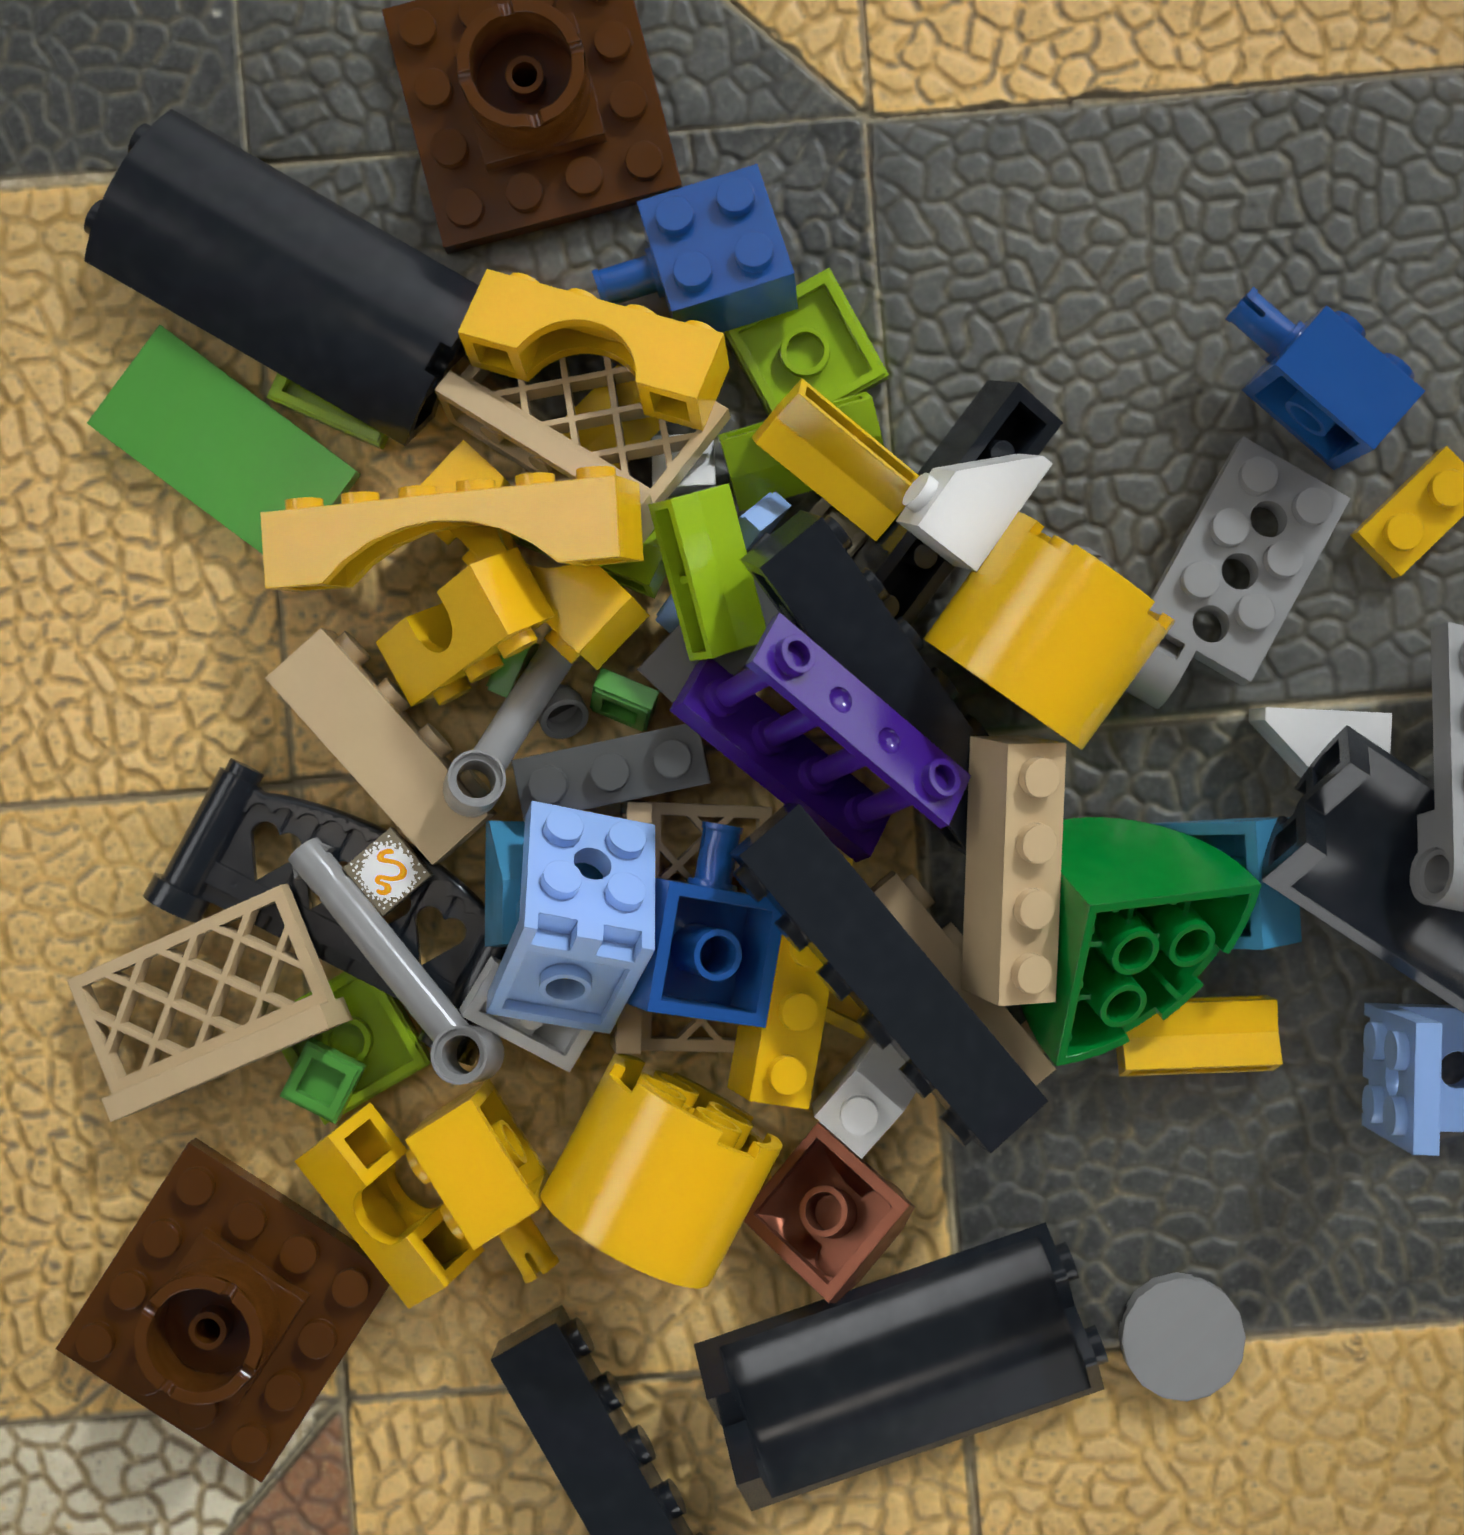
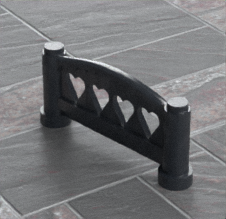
[143,758,507,1066]

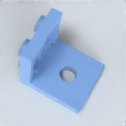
[486,801,655,1034]
[1362,1003,1464,1156]

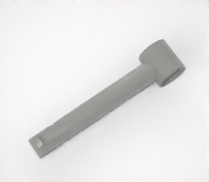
[443,586,625,817]
[288,837,504,1085]

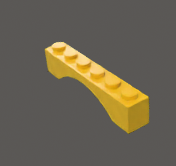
[260,466,644,592]

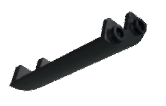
[84,109,479,446]
[1262,725,1464,1013]
[694,1222,1109,1511]

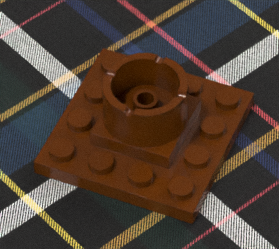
[382,0,682,254]
[56,1138,390,1483]

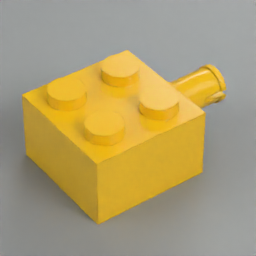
[405,1079,560,1283]

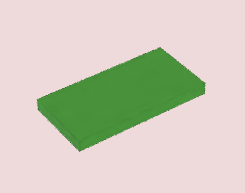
[87,325,361,554]

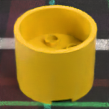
[923,511,1175,750]
[541,1054,783,1289]

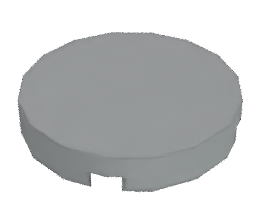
[1118,1272,1246,1402]

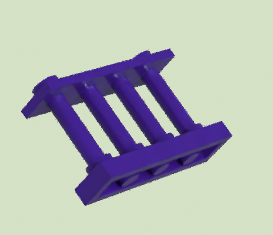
[669,613,971,863]

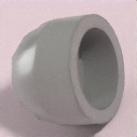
[538,684,589,739]

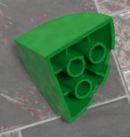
[1021,817,1262,1066]

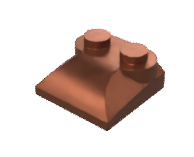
[744,1122,915,1303]

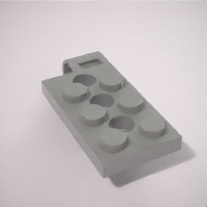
[1126,436,1351,709]
[1410,622,1464,912]

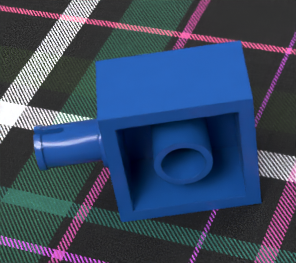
[592,164,798,332]
[1225,287,1425,470]
[626,821,782,1028]

